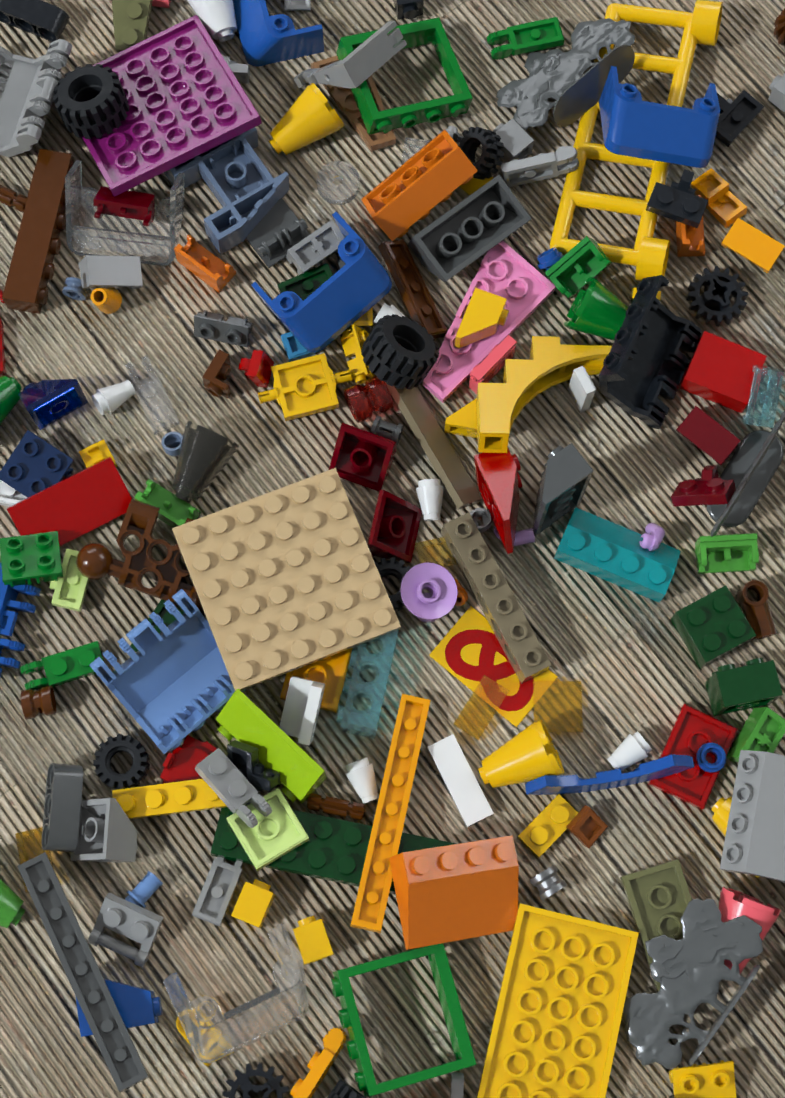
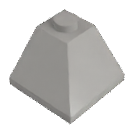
[70,798,138,863]

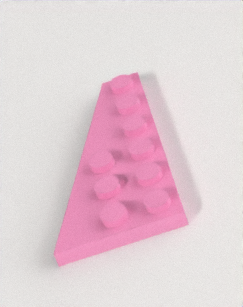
[423,241,556,403]

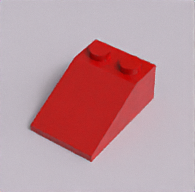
[474,449,522,554]

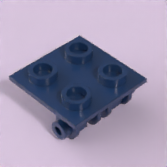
[0,430,74,498]

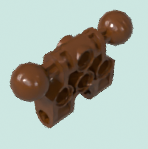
[76,499,206,617]

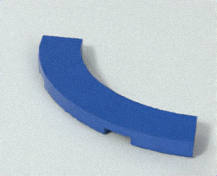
[525,754,695,795]

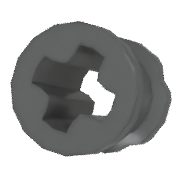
[370,415,404,447]

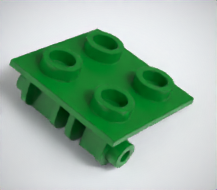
[0,531,63,587]

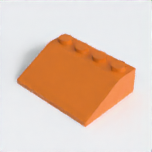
[389,835,519,950]

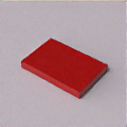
[648,704,738,810]

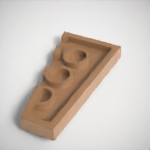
[311,55,396,152]

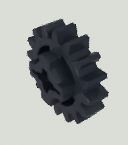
[686,266,748,327]
[222,1062,289,1098]

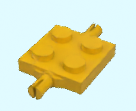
[257,353,352,421]

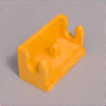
[721,218,785,274]

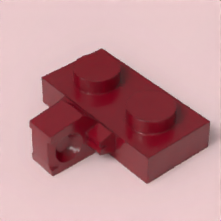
[671,465,736,506]

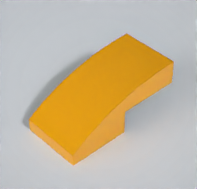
[691,168,747,228]

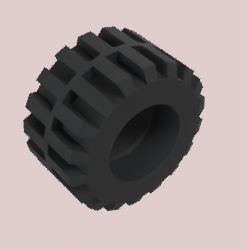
[53,64,129,139]
[361,314,439,389]

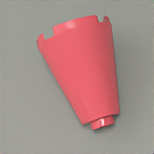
[719,887,781,974]

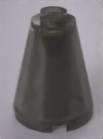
[172,421,239,503]

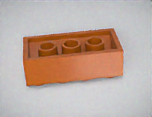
[361,130,478,241]

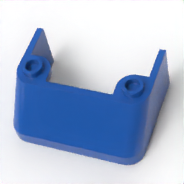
[233,0,324,67]
[599,66,720,168]
[251,212,392,353]

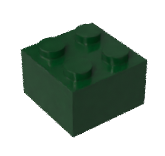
[670,585,756,669]
[705,658,783,716]

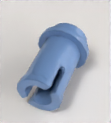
[125,871,163,908]

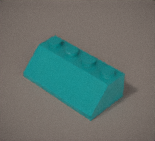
[554,507,681,603]

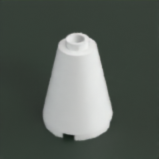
[187,0,237,42]

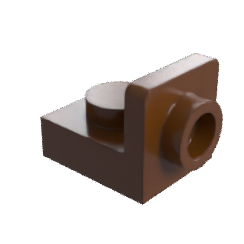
[202,349,232,398]

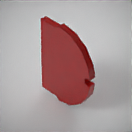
[160,735,217,784]

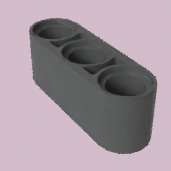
[41,763,83,852]

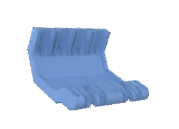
[89,589,246,754]

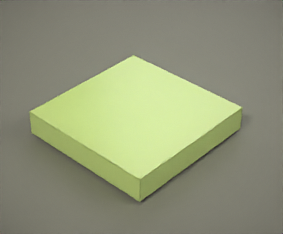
[226,787,309,871]

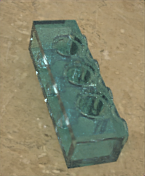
[336,621,400,739]

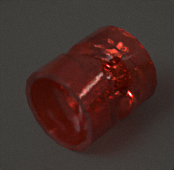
[343,376,394,423]

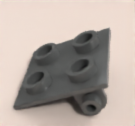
[246,198,310,268]

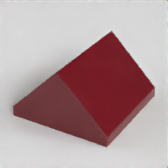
[329,423,396,492]
[367,490,422,563]

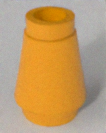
[91,287,122,314]

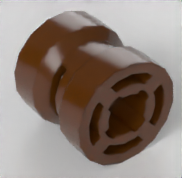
[21,686,57,720]

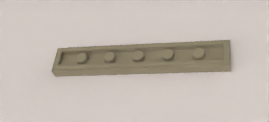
[383,381,483,510]

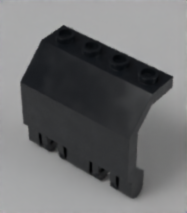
[599,275,703,429]

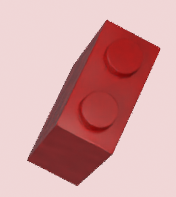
[680,331,768,414]

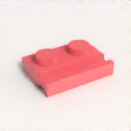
[469,335,517,394]

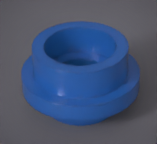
[537,247,563,271]
[696,743,727,773]

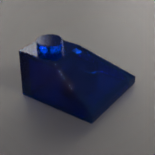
[18,379,88,430]

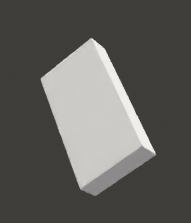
[568,366,596,413]

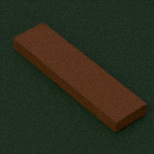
[378,239,447,339]

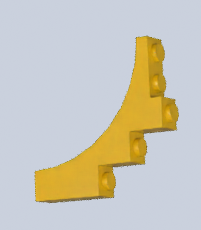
[476,336,612,453]

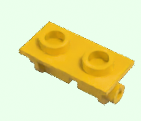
[340,323,379,385]

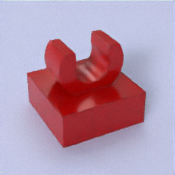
[238,350,274,388]

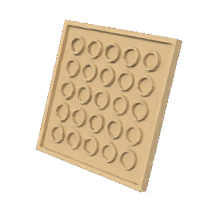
[172,468,401,691]

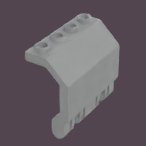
[0,39,73,157]
[720,750,785,883]

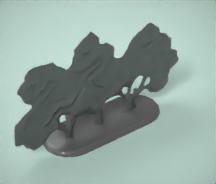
[496,18,635,130]
[707,411,785,537]
[622,899,763,1069]

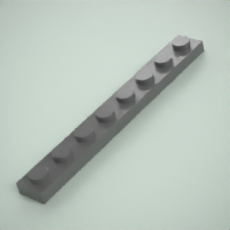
[17,852,149,1093]

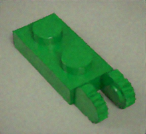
[486,17,564,60]
[20,641,105,691]

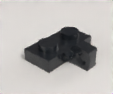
[715,90,764,147]
[646,169,708,228]
[227,740,280,805]

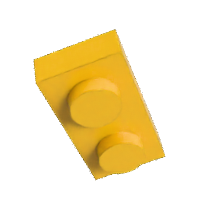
[517,794,578,858]

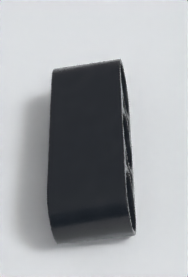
[0,0,70,42]

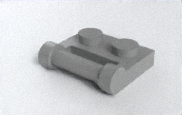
[87,893,164,968]

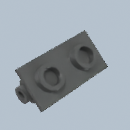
[194,310,253,347]

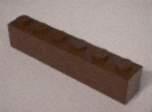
[2,149,79,314]

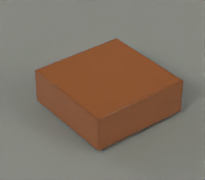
[566,805,608,848]

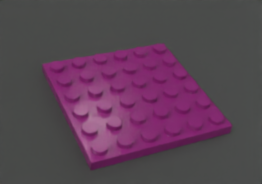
[82,15,262,197]

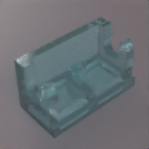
[742,365,784,428]

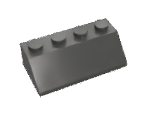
[408,175,532,282]
[532,443,593,536]

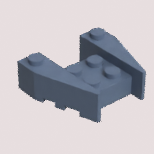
[164,127,290,255]

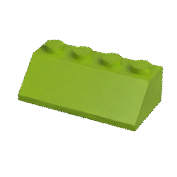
[216,689,327,804]

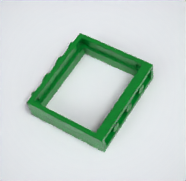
[336,17,473,135]
[331,943,477,1097]

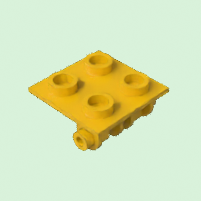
[669,1060,736,1098]

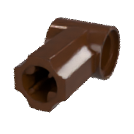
[736,580,777,641]

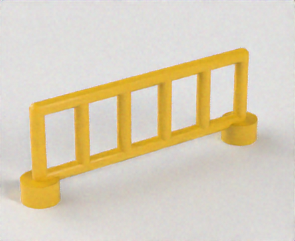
[550,0,723,281]

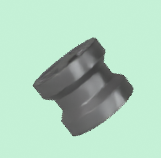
[529,864,567,901]

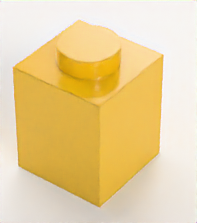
[231,879,275,929]
[293,915,334,965]

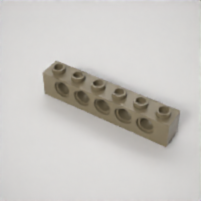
[441,512,551,684]

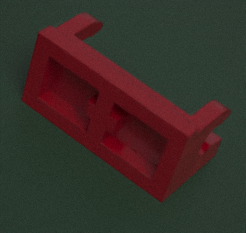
[94,186,155,227]
[676,406,741,466]

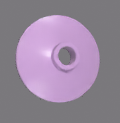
[400,562,458,620]

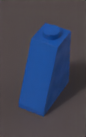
[76,978,162,1037]

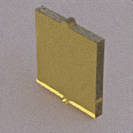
[533,678,583,735]

